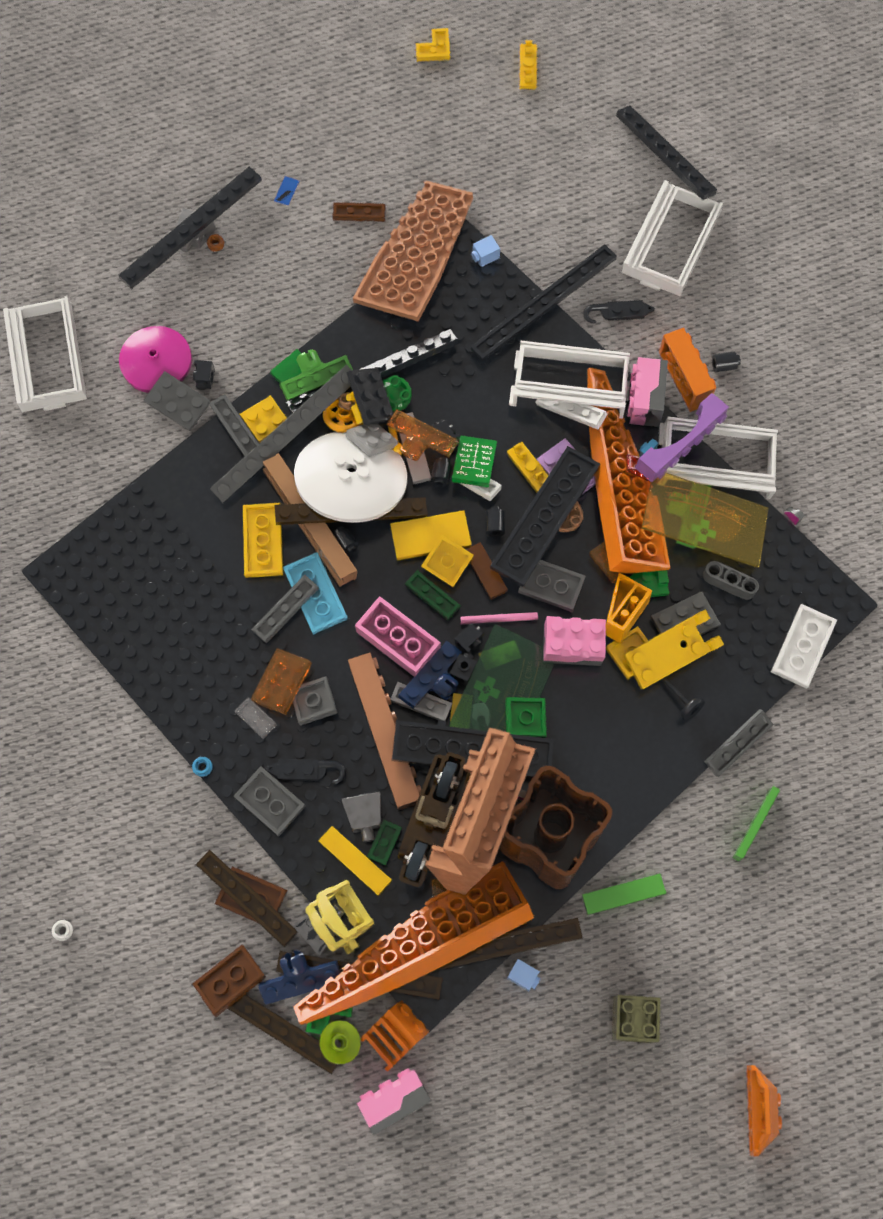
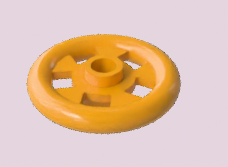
[323,398,364,433]

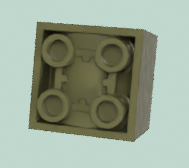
[612,995,660,1043]

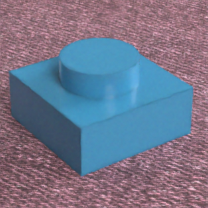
[639,439,658,458]

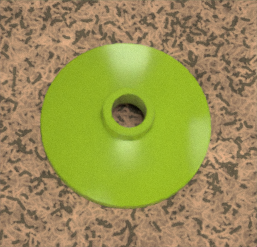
[320,1020,361,1064]

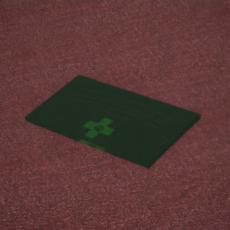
[448,624,554,732]

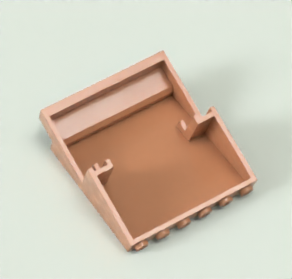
[425,728,535,895]

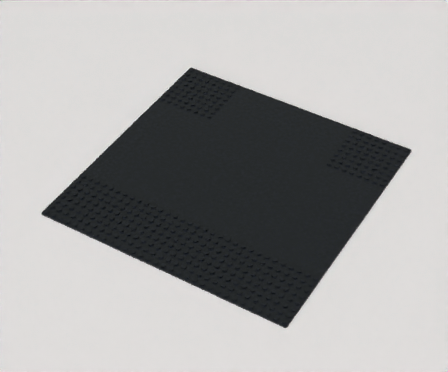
[22,219,877,1033]

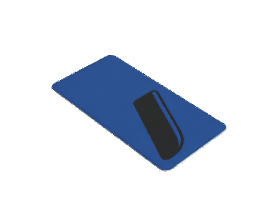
[274,176,299,205]

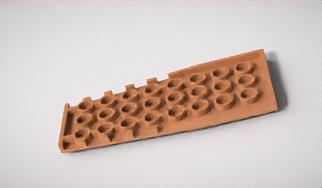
[353,181,473,321]

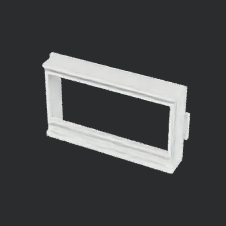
[622,180,723,296]
[3,296,87,412]
[509,341,630,419]
[656,417,778,499]

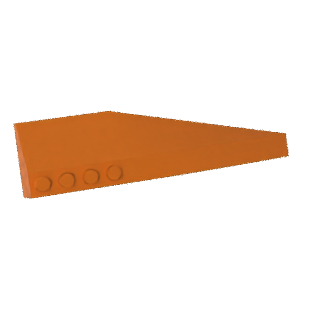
[587,367,670,574]
[294,861,534,1025]

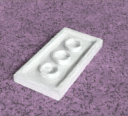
[771,604,837,689]

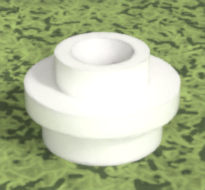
[52,920,73,941]

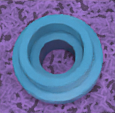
[192,757,213,777]

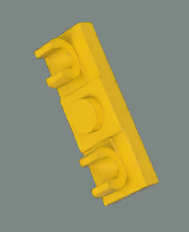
[520,40,537,89]
[507,442,548,493]

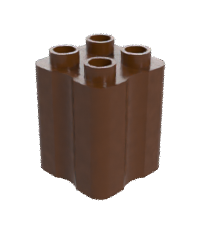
[499,766,612,889]

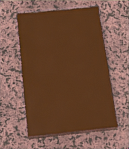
[215,866,288,924]
[192,944,266,1017]

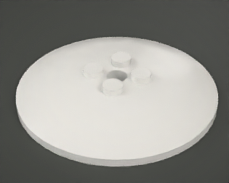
[294,432,407,522]

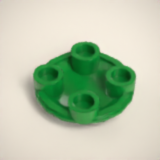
[383,375,412,413]

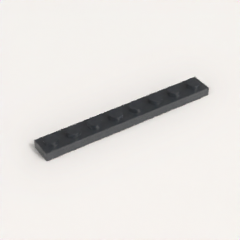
[616,105,718,201]

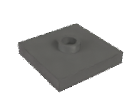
[290,676,337,726]

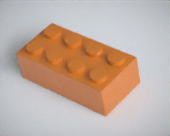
[659,327,716,412]

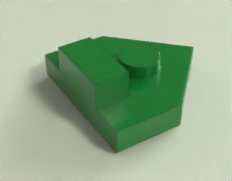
[630,570,669,597]

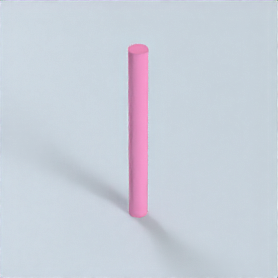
[461,612,538,624]

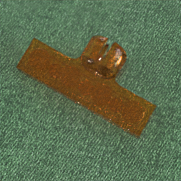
[387,409,458,461]

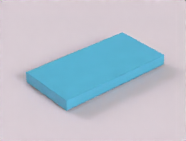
[283,552,348,635]

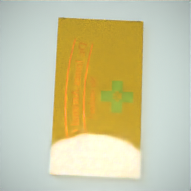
[642,472,768,568]

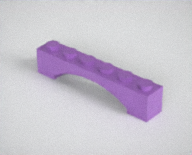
[635,393,729,482]

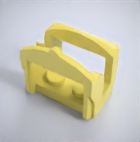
[306,880,374,954]

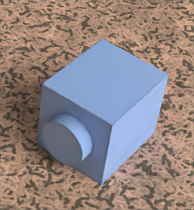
[471,235,500,267]
[507,959,541,991]

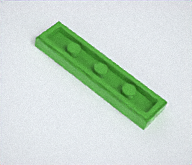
[733,786,780,861]
[582,874,666,915]

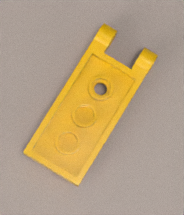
[623,610,724,689]

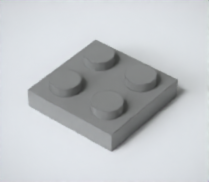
[345,424,398,457]

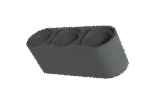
[703,561,759,600]

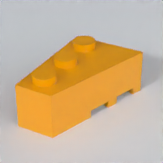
[606,572,652,643]

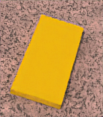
[243,503,283,578]
[390,510,472,560]

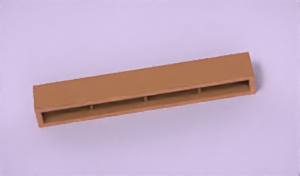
[348,653,421,811]

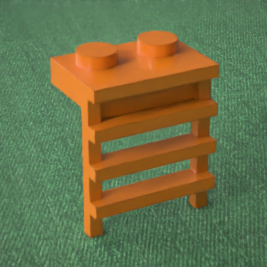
[360,1000,429,1072]

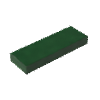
[405,570,461,621]

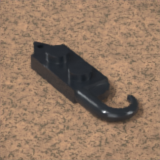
[583,300,655,323]

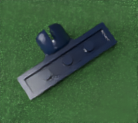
[398,641,462,709]
[258,950,341,1005]

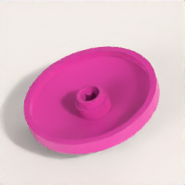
[119,326,192,393]

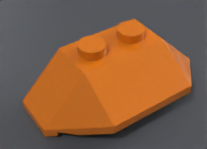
[747,1065,782,1157]

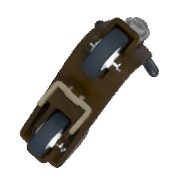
[396,752,472,887]

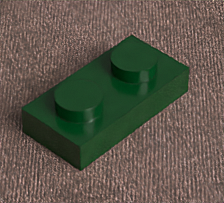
[367,820,402,866]

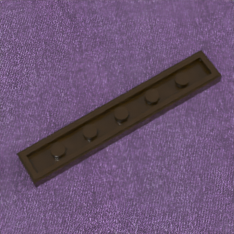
[196,849,299,947]
[227,994,338,1075]

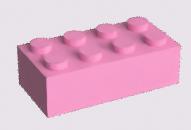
[355,596,441,677]

